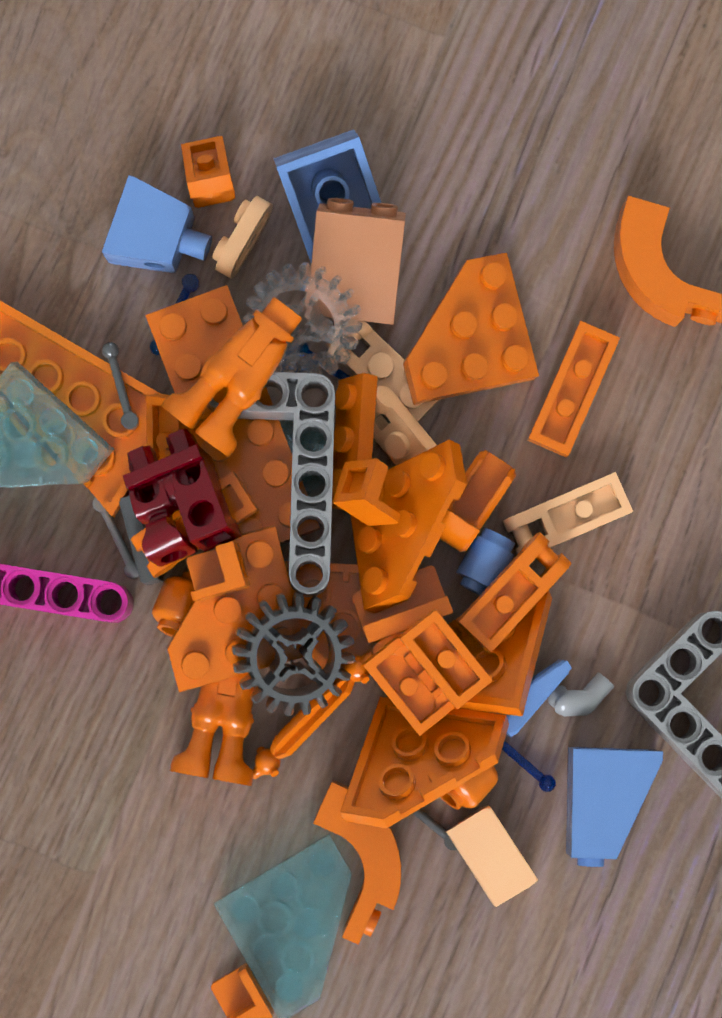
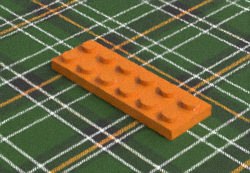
[145,285,320,545]

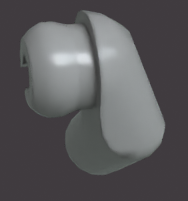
[548,672,615,717]

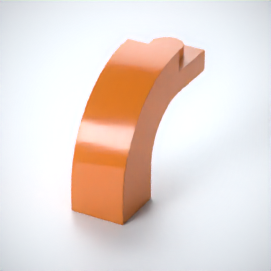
[614,196,722,327]
[313,779,401,945]

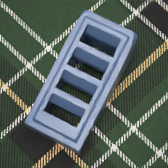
[497,660,572,738]

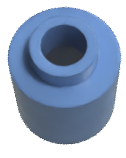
[456,528,515,595]

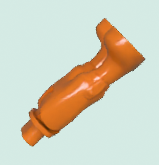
[161,297,302,457]
[169,673,255,786]

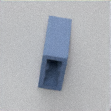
[566,747,663,867]

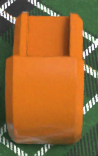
[440,450,516,552]

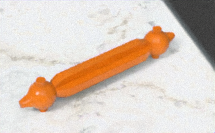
[253,651,374,779]

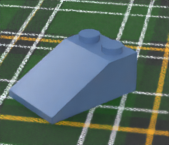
[273,129,381,263]

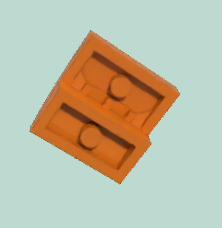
[362,609,493,736]

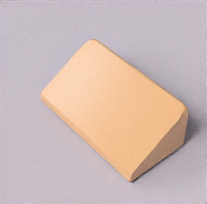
[446,805,538,907]

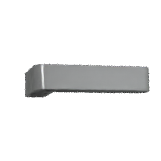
[208,372,335,597]
[626,611,722,799]

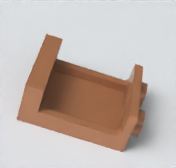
[307,198,406,325]

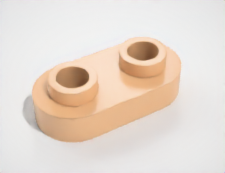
[212,196,273,279]

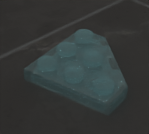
[0,362,114,488]
[214,833,352,1018]

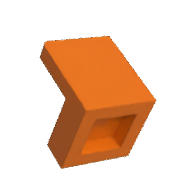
[332,458,401,526]
[186,541,251,601]
[211,962,275,1018]

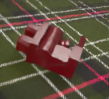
[123,429,242,567]

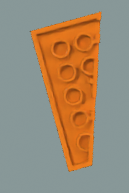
[0,301,161,518]

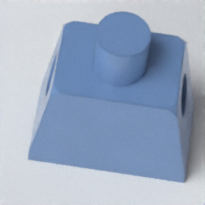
[102,175,212,273]

